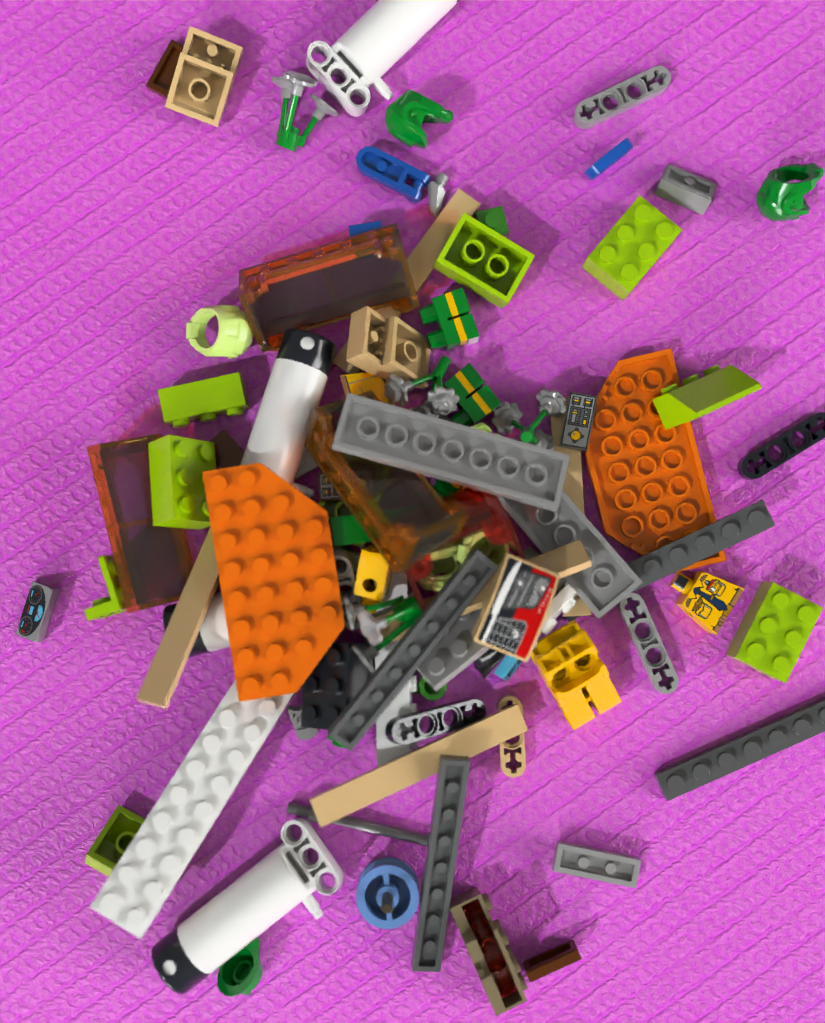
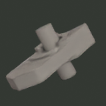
[287,704,318,740]

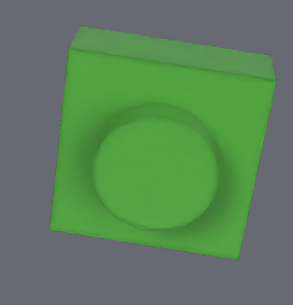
[476,206,509,236]

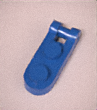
[356,146,431,203]

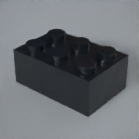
[301,642,369,730]

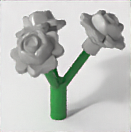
[384,356,459,418]
[491,389,567,450]

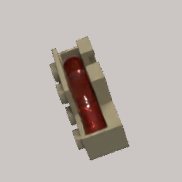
[449,887,527,1016]

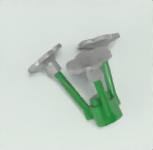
[272,70,339,152]
[343,595,422,674]

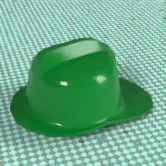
[217,937,263,997]

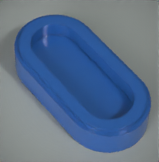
[584,138,633,180]

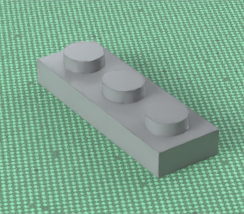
[552,840,641,888]

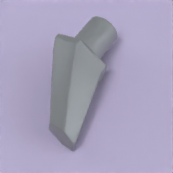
[428,172,449,218]

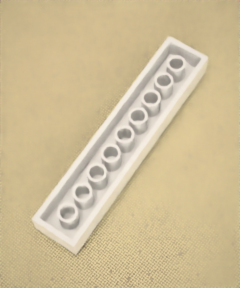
[90,680,295,939]

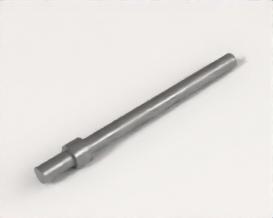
[286,802,429,846]

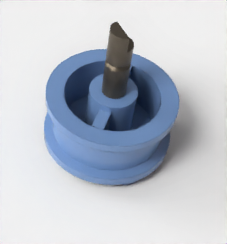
[356,857,419,929]

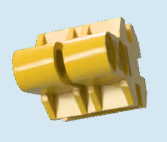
[530,620,622,730]

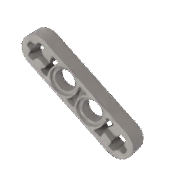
[573,66,671,129]
[617,593,679,694]

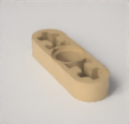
[497,695,526,778]

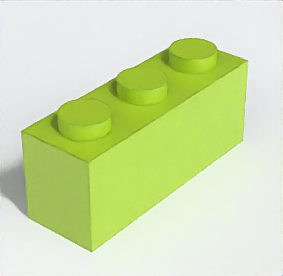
[158,372,250,428]

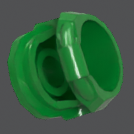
[384,89,453,149]
[756,163,824,221]

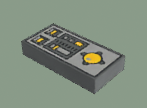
[560,392,598,452]

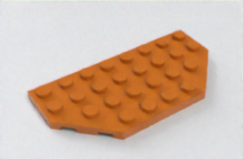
[583,348,726,573]
[202,463,346,702]

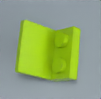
[84,555,136,621]

